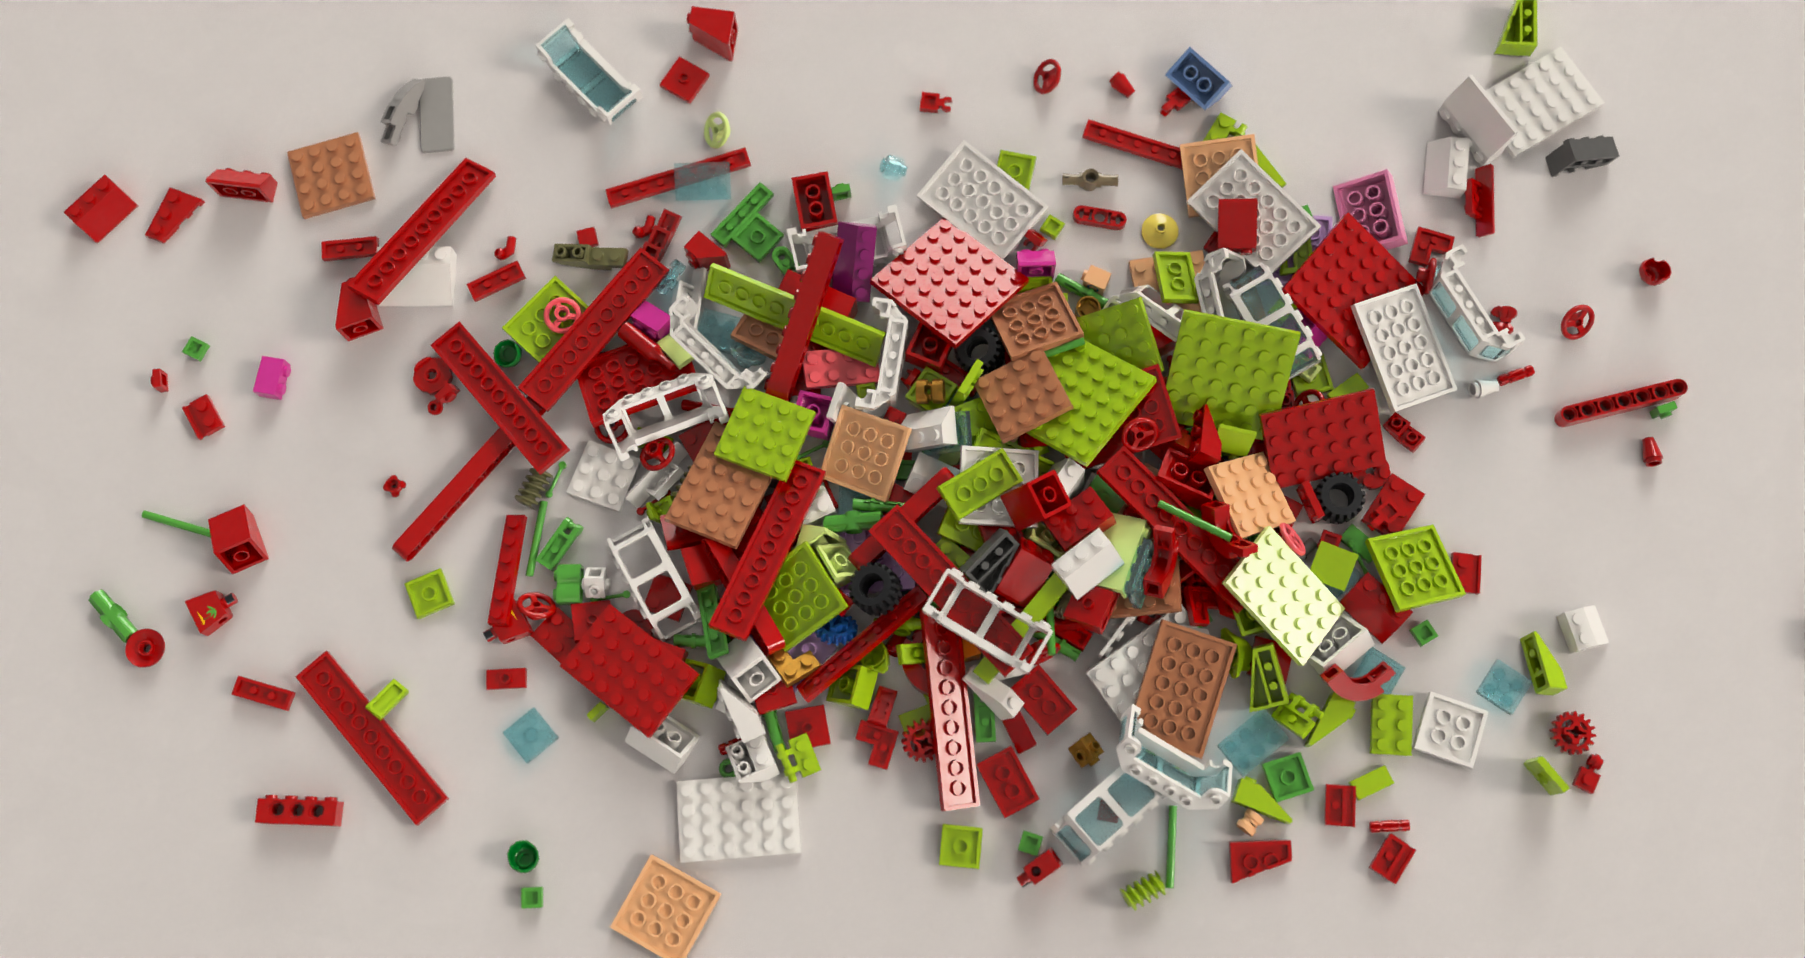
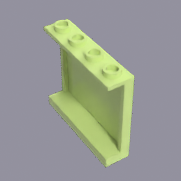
[1064,512,1151,598]

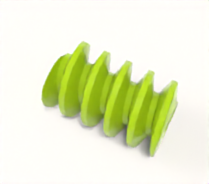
[1119,870,1166,911]

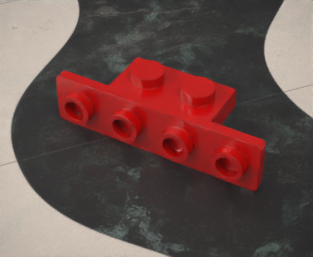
[1464,164,1495,238]

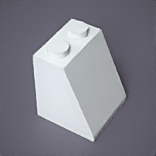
[1047,458,1085,500]
[717,635,782,703]

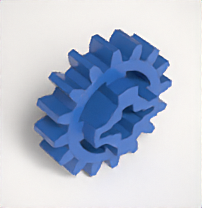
[815,614,858,646]

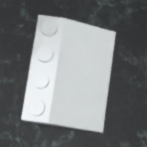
[1438,74,1518,166]
[376,246,457,307]

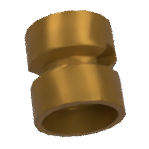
[1074,296,1101,318]
[916,379,945,404]

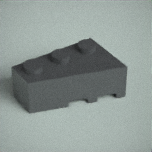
[1545,135,1620,177]
[959,528,1020,593]

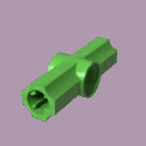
[823,510,883,534]
[88,589,138,643]

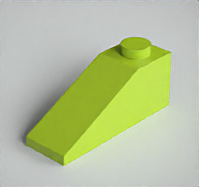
[1520,631,1568,696]
[1304,692,1356,748]
[1231,776,1293,825]

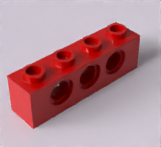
[255,795,344,827]

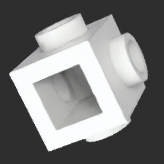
[581,567,611,599]

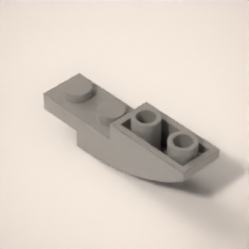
[380,79,426,146]

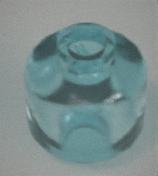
[879,155,907,181]

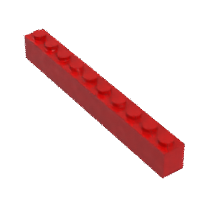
[764,232,844,402]

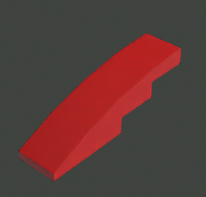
[642,209,682,262]

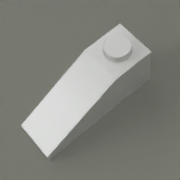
[962,664,1025,721]

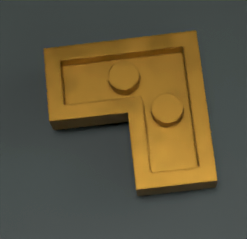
[766,649,821,688]

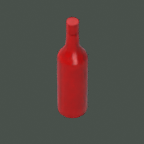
[618,322,676,371]

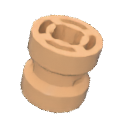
[1236,808,1264,837]

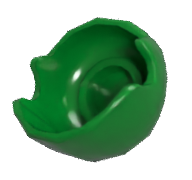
[493,339,522,368]
[507,840,539,873]

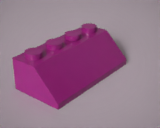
[832,221,877,303]

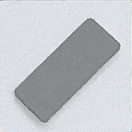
[420,77,455,153]

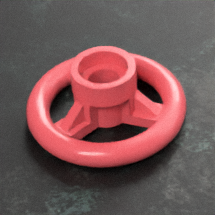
[544,297,582,334]
[1279,522,1306,556]

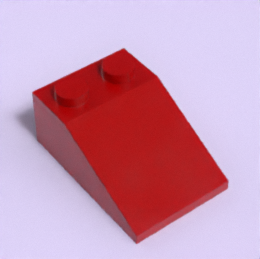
[1156,447,1214,511]

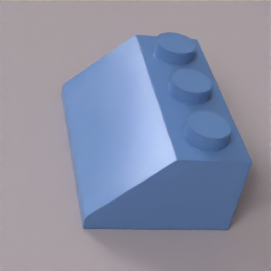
[1165,47,1232,110]

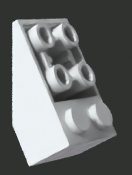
[717,679,766,743]

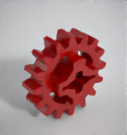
[1549,711,1596,755]
[901,718,935,763]

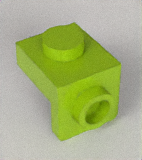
[646,495,674,524]

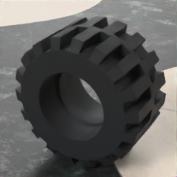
[954,326,1005,377]
[1314,472,1366,524]
[848,562,903,616]

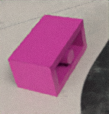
[630,300,670,341]
[253,356,291,400]

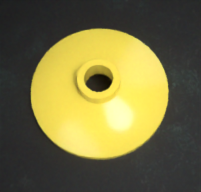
[1141,214,1179,249]

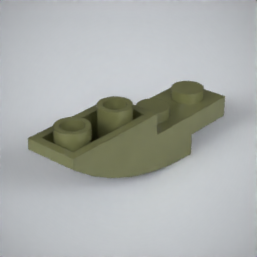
[552,244,629,271]

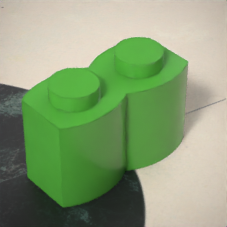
[553,564,584,605]

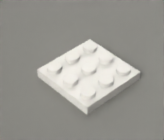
[566,440,641,513]
[1412,691,1489,769]

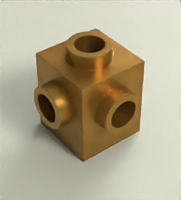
[1067,733,1104,768]

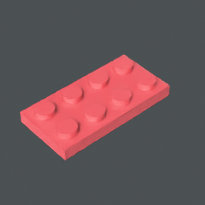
[802,349,880,390]

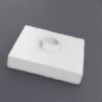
[826,382,856,425]

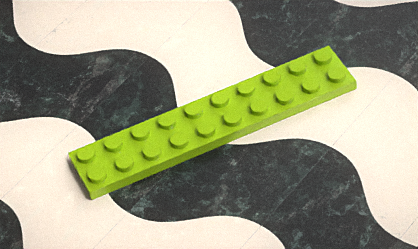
[704,263,886,367]

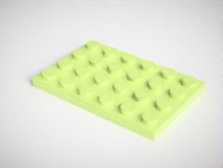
[1222,526,1345,666]

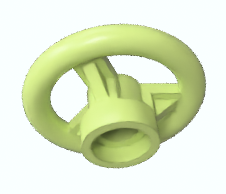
[704,112,730,149]

